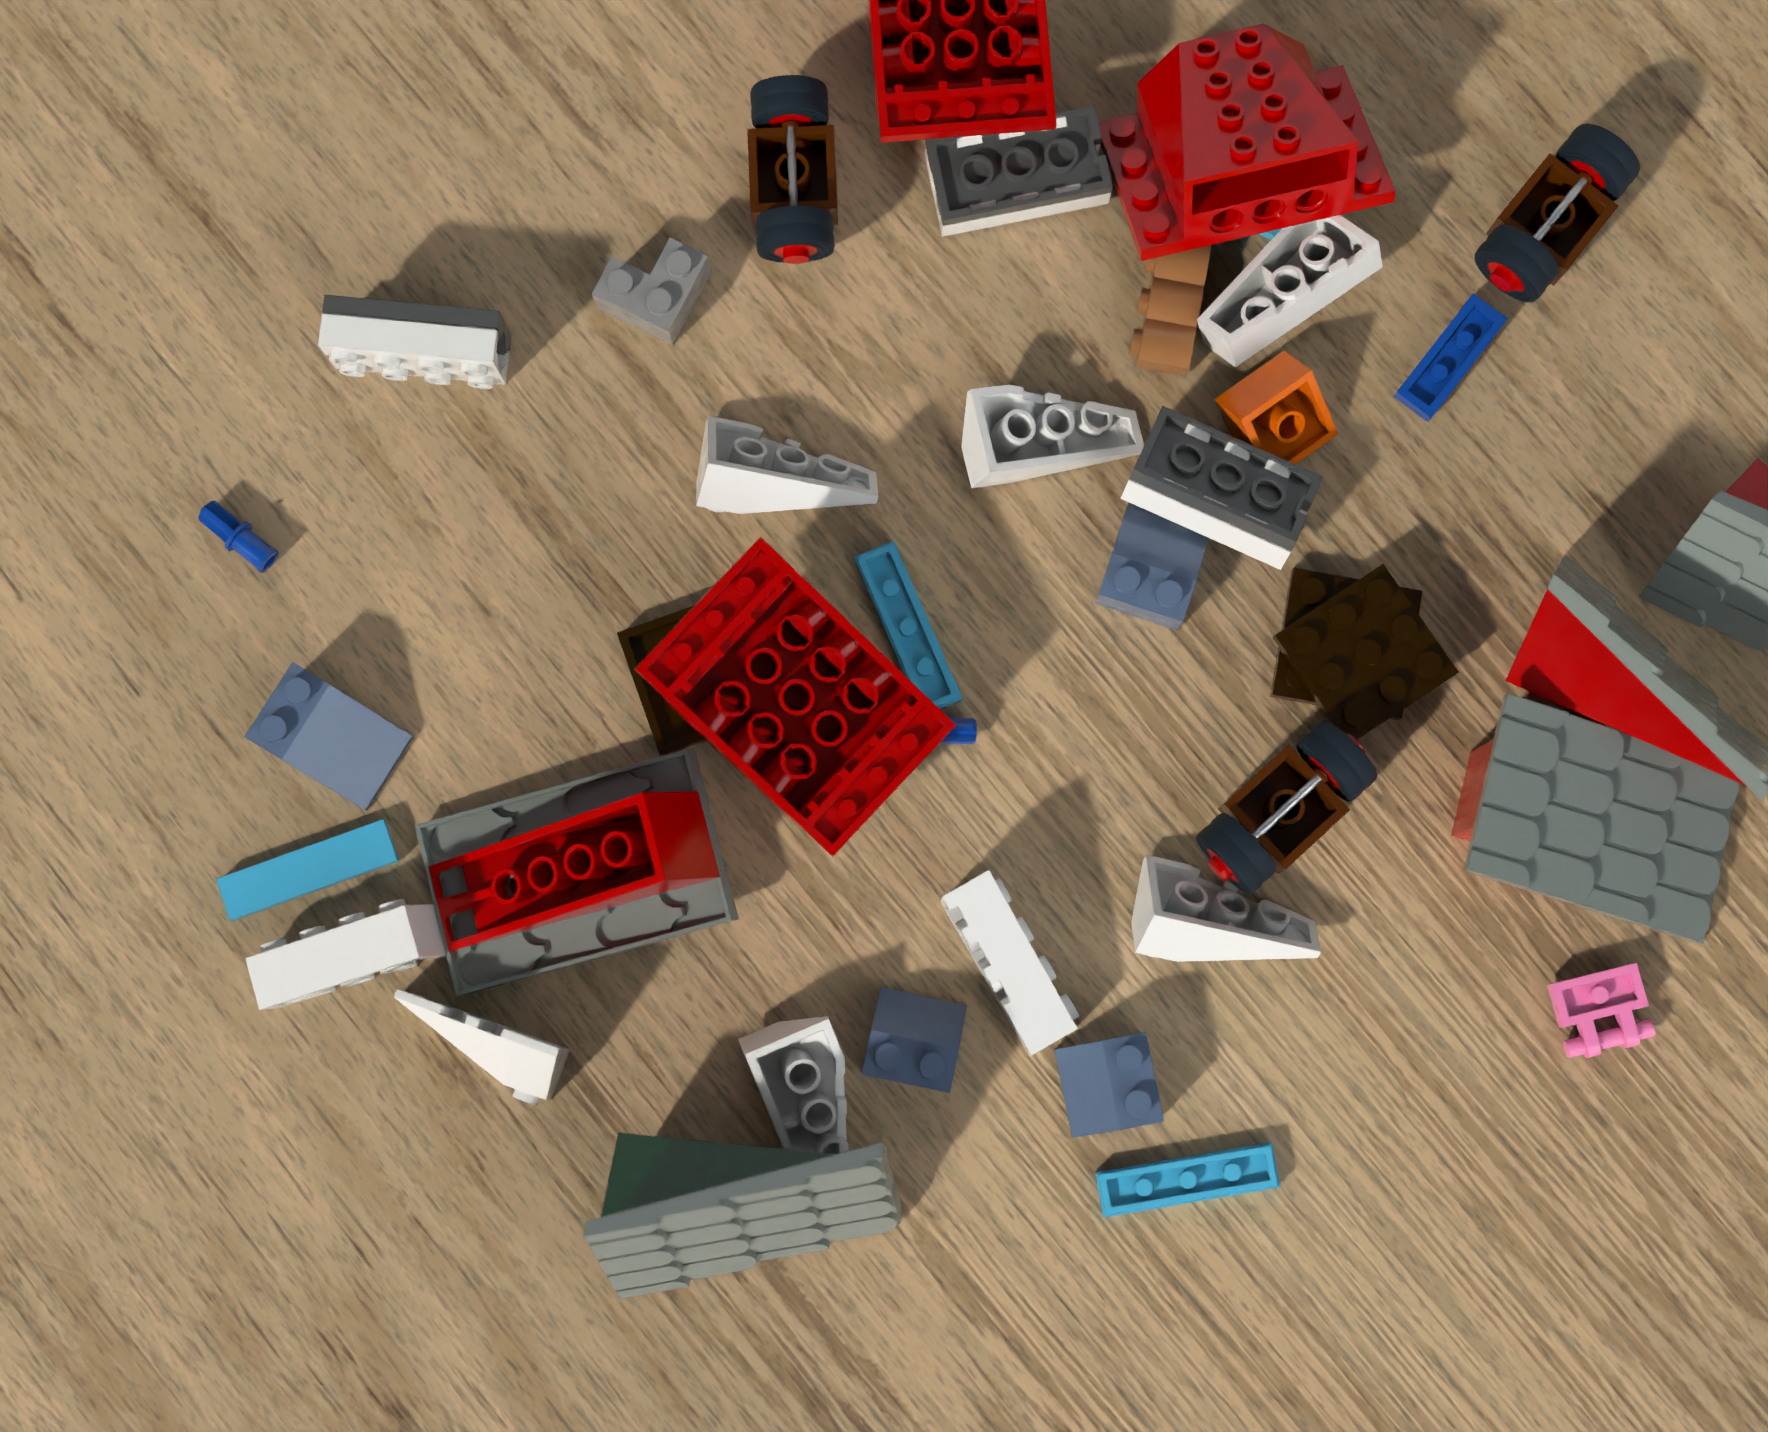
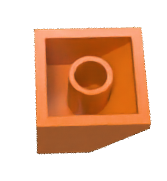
[1214,351,1338,464]

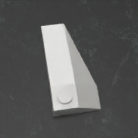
[961,384,1144,488]
[696,416,879,514]
[1131,855,1321,962]
[394,989,570,1105]
[738,1016,849,1154]

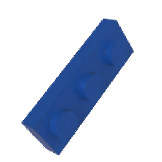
[1393,293,1508,422]

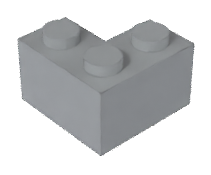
[592,238,712,345]

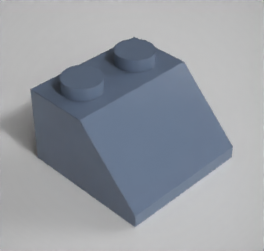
[862,987,967,1093]
[1054,1032,1164,1138]

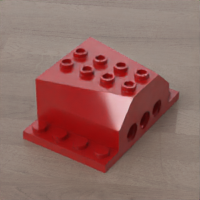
[867,0,1057,143]
[1098,23,1396,261]
[634,537,956,857]

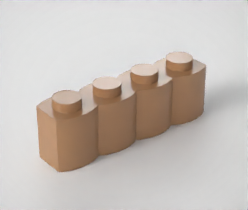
[1129,245,1212,377]

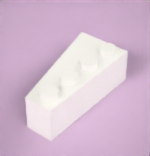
[1197,215,1383,367]
[940,870,1079,1056]
[245,899,446,1010]

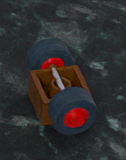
[747,75,838,264]
[1474,123,1640,302]
[1196,720,1377,895]

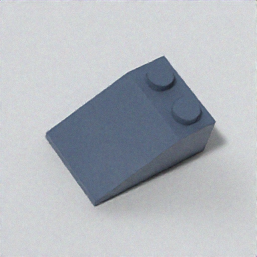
[1095,502,1209,630]
[245,662,414,811]

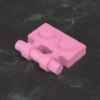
[1547,963,1655,1058]

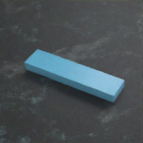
[854,540,963,710]
[216,819,400,921]
[1095,1142,1280,1217]

